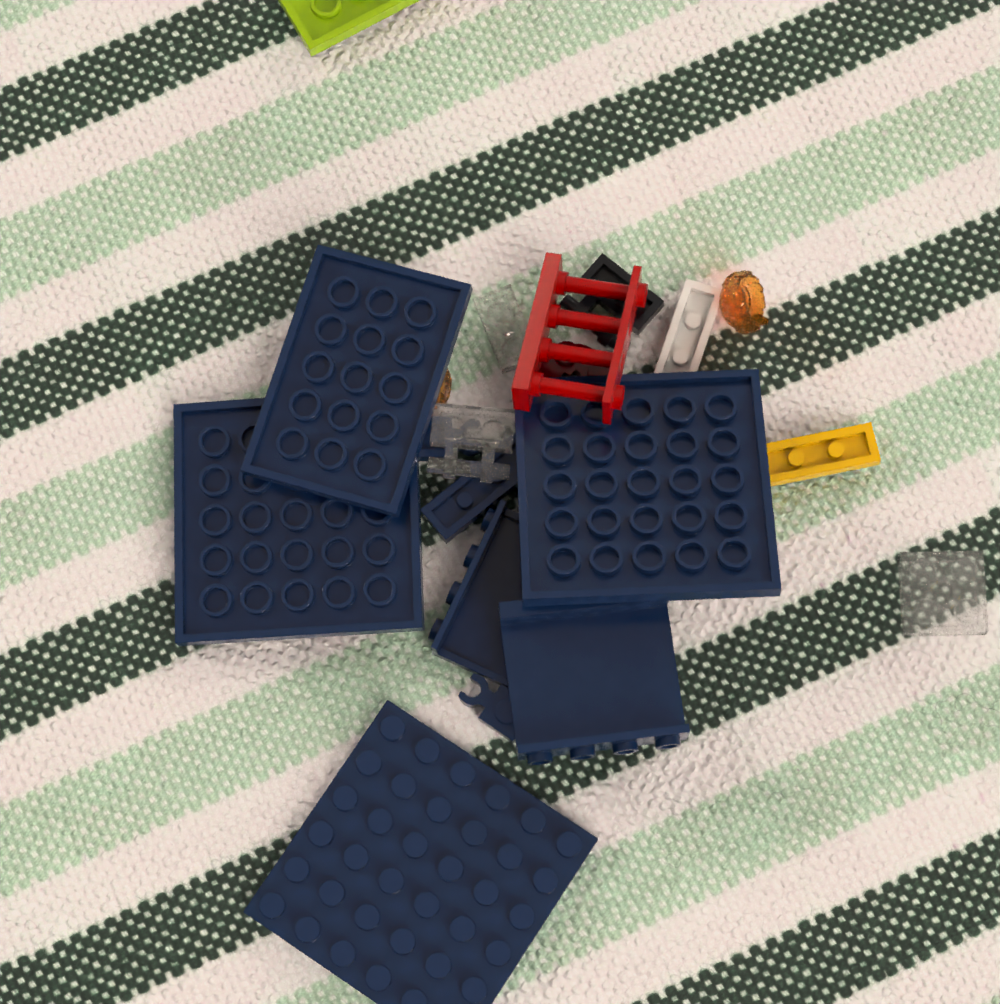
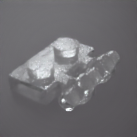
[427,403,515,483]

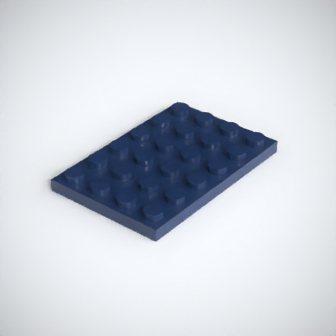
[240,244,473,518]

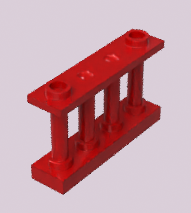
[511,252,648,425]

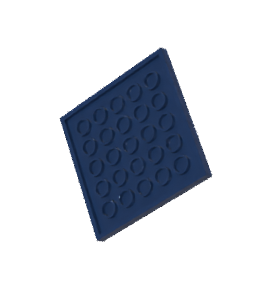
[514,369,781,607]
[173,398,425,646]
[243,700,598,1004]

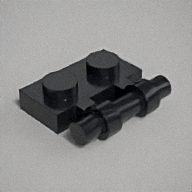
[559,253,664,350]

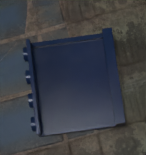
[428,499,522,687]

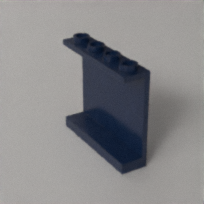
[499,600,690,766]

